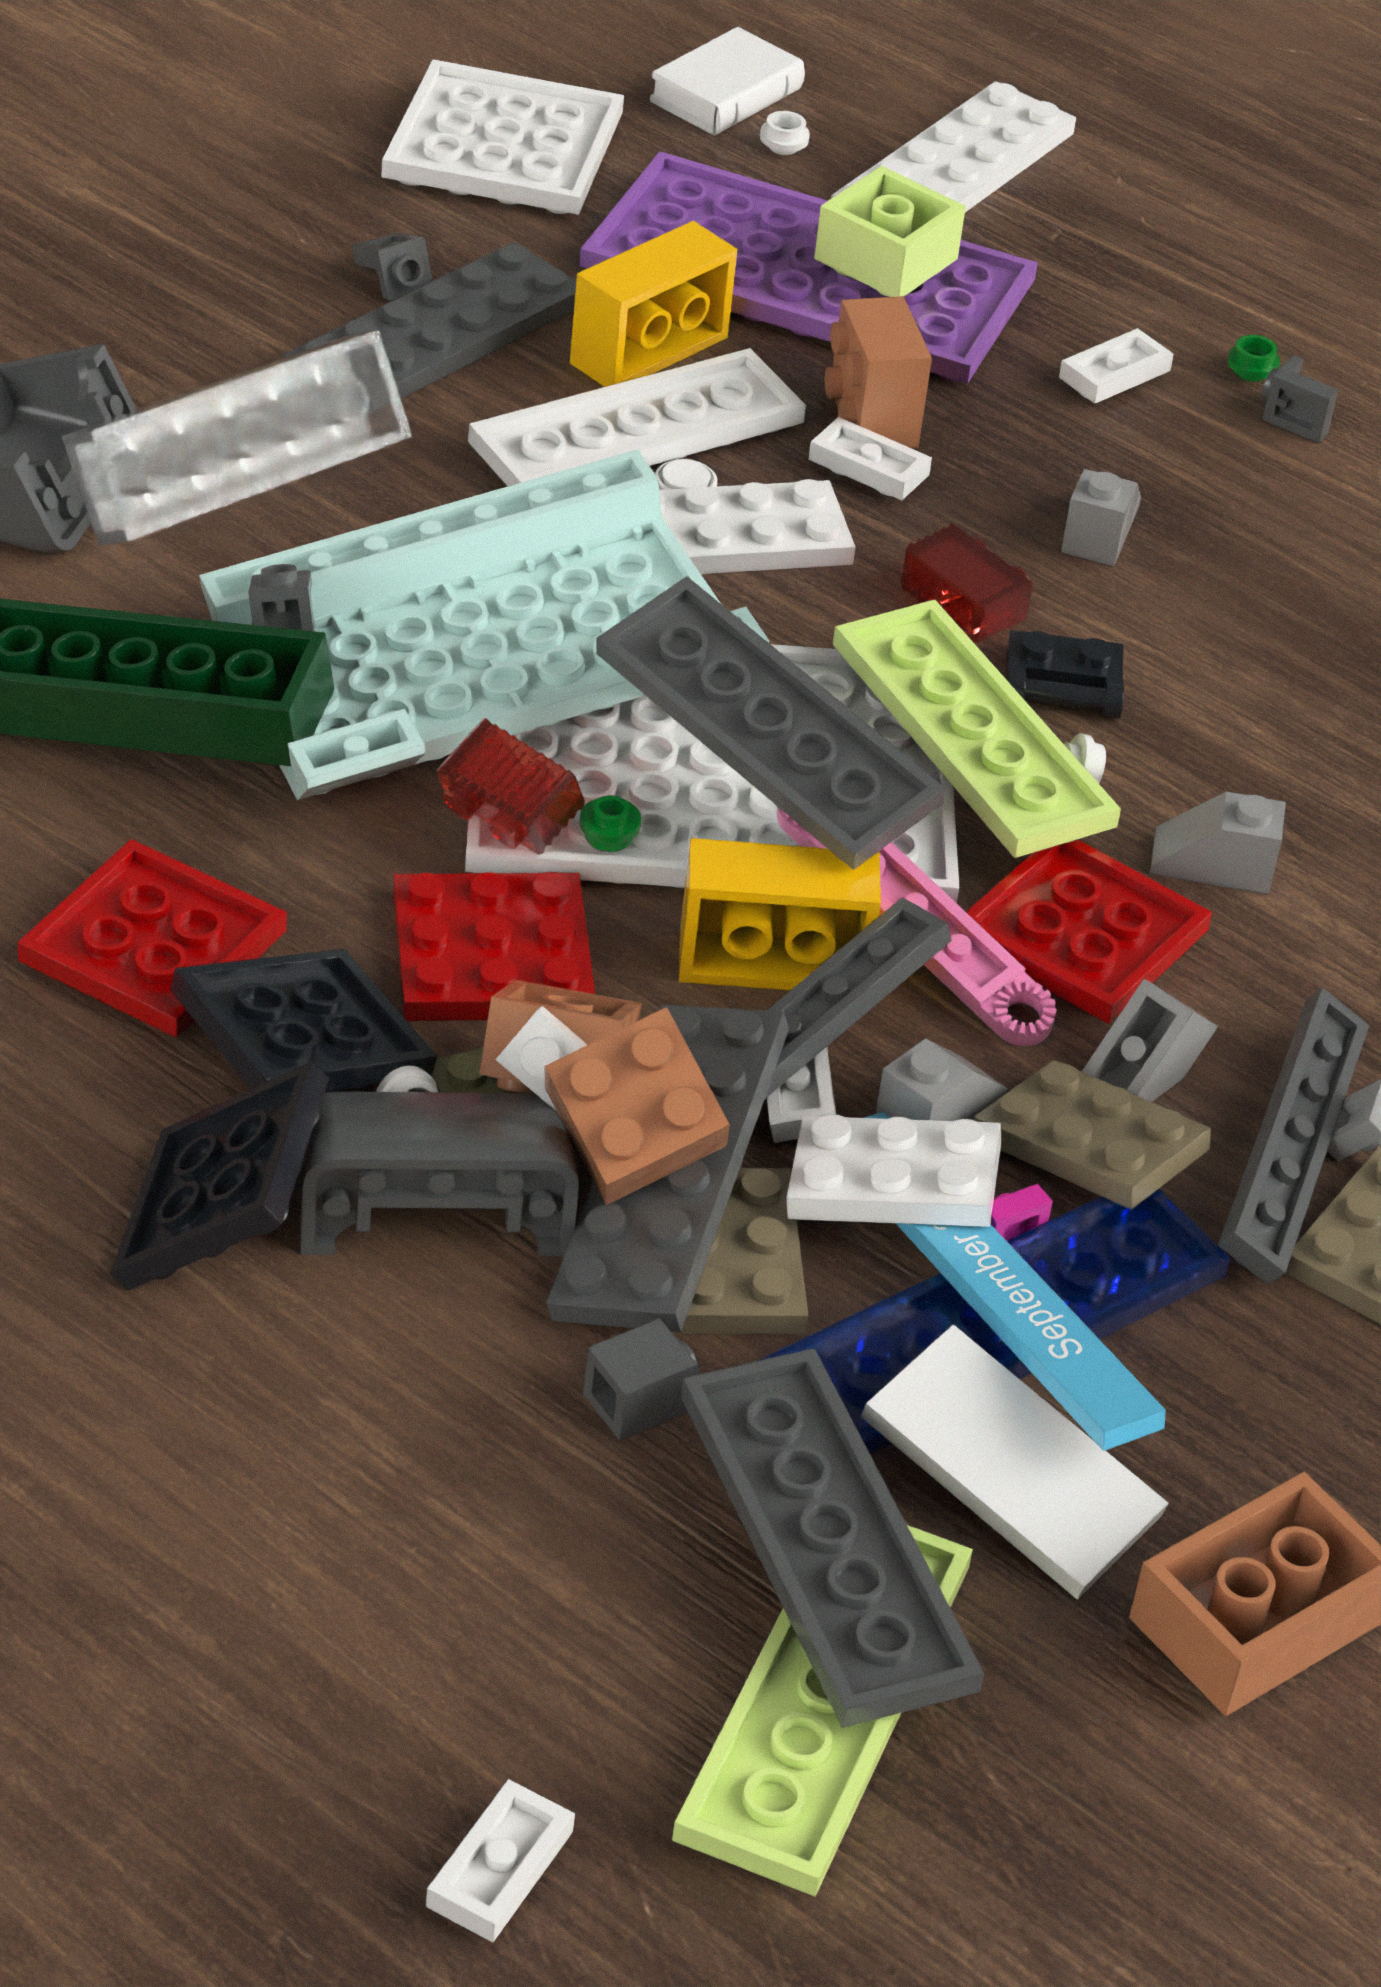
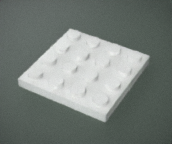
[381,59,624,215]

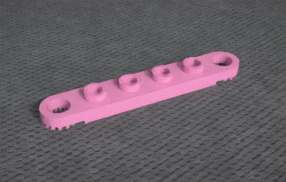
[777,807,1057,1046]

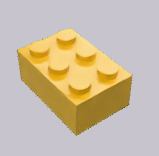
[570,221,738,387]
[678,838,881,990]

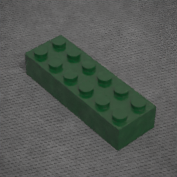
[0,598,335,766]

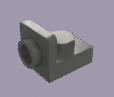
[351,233,433,301]
[1262,355,1338,443]
[248,564,316,632]

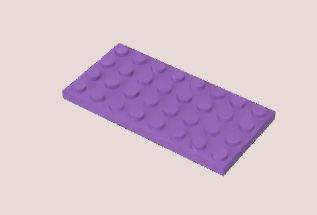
[579,151,1038,383]

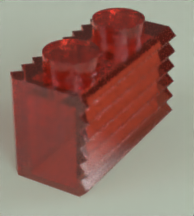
[901,523,1033,643]
[436,718,585,855]

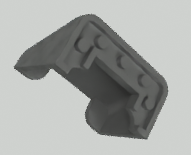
[0,344,144,554]
[300,1091,579,1256]

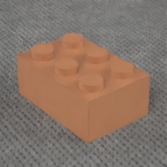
[1129,1472,1381,1717]

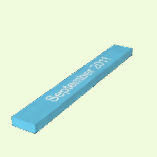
[864,1111,1166,1451]

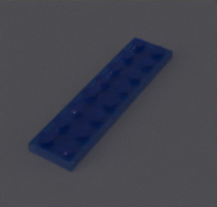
[758,1189,1231,1454]

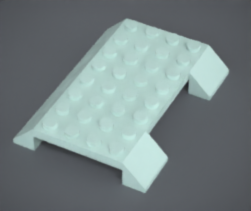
[199,449,769,800]

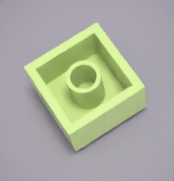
[814,166,966,297]

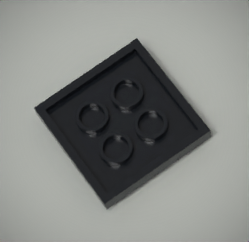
[170,949,437,1092]
[110,1061,329,1291]

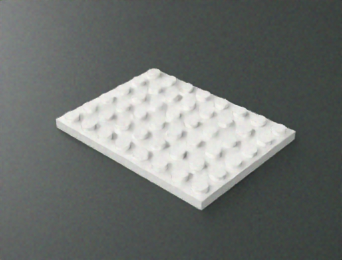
[465,644,959,903]

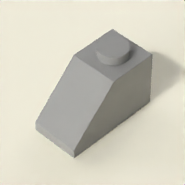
[1061,469,1141,566]
[1149,791,1286,895]
[1082,978,1218,1102]
[876,1038,1008,1121]

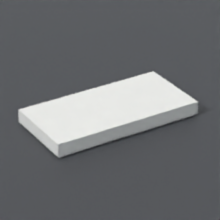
[861,1324,1169,1600]

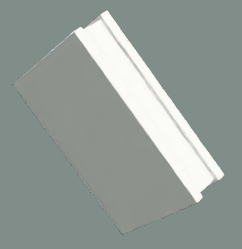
[650,27,805,136]

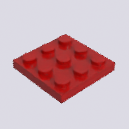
[17,839,287,1038]
[966,839,1212,1024]
[393,872,595,1021]

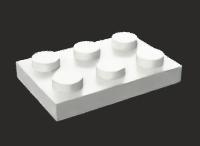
[786,1115,1001,1227]

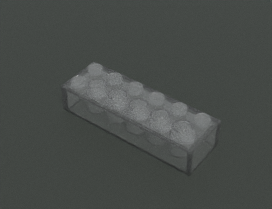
[62,330,413,545]

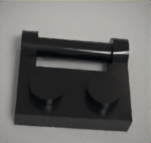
[1005,630,1124,719]

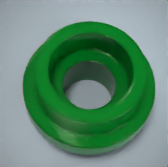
[1227,335,1280,382]
[579,795,642,852]

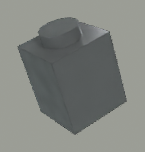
[583,1318,698,1441]

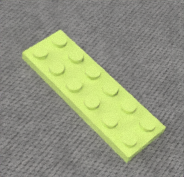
[833,600,1121,858]
[672,1525,973,1897]

